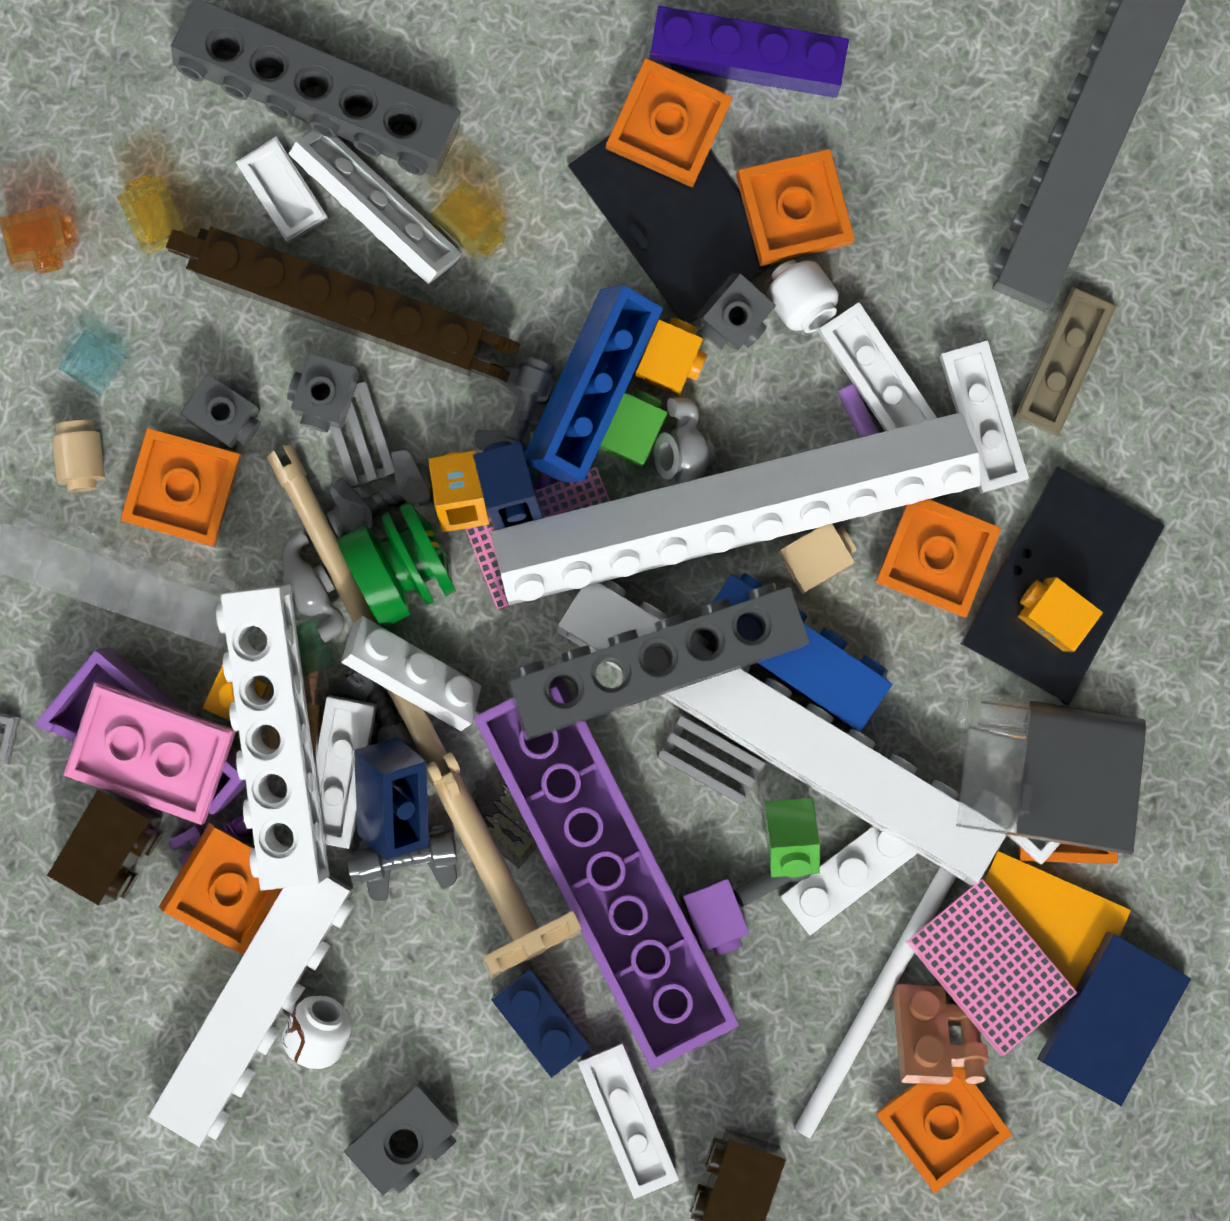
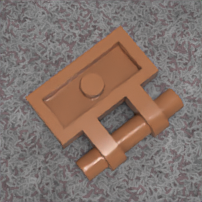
[893,984,989,1085]

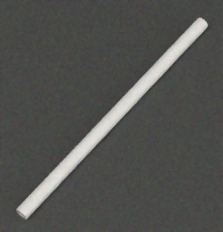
[794,790,1000,1138]

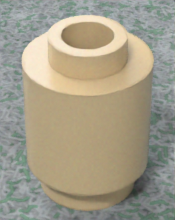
[52,420,105,493]

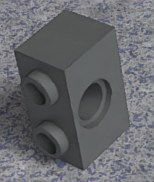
[344,1081,459,1196]

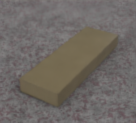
[1014,285,1117,437]

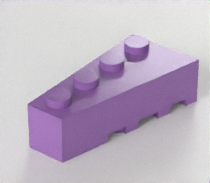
[34,647,246,815]

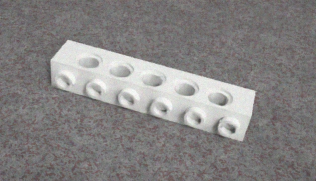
[216,584,330,890]

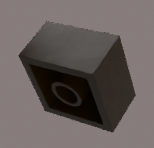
[47,789,163,906]
[689,1128,786,1221]

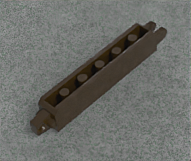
[166,226,521,383]

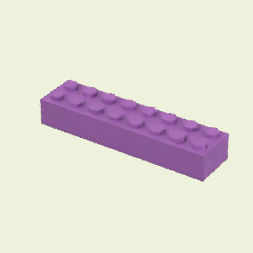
[473,677,740,1071]

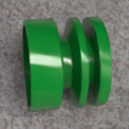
[336,502,456,628]

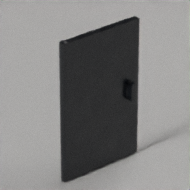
[568,135,777,324]
[960,467,1165,705]

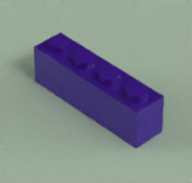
[650,6,849,98]

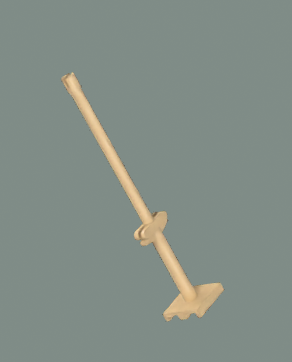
[267,445,582,980]

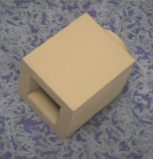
[777,524,857,595]

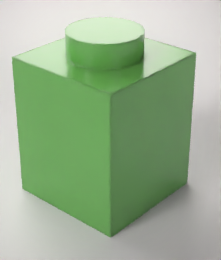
[599,390,668,469]
[765,798,820,878]

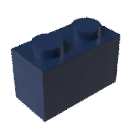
[473,441,544,530]
[354,737,429,860]
[491,966,591,1078]

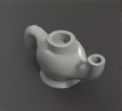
[654,397,715,484]
[274,529,344,643]

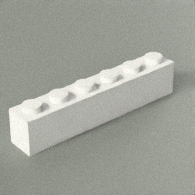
[149,876,355,1147]

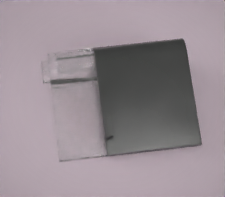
[956,691,1146,855]

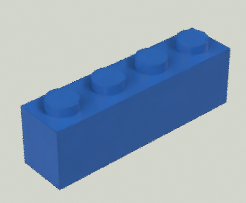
[525,285,663,482]
[712,573,892,732]

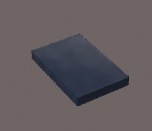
[1037,931,1191,1106]

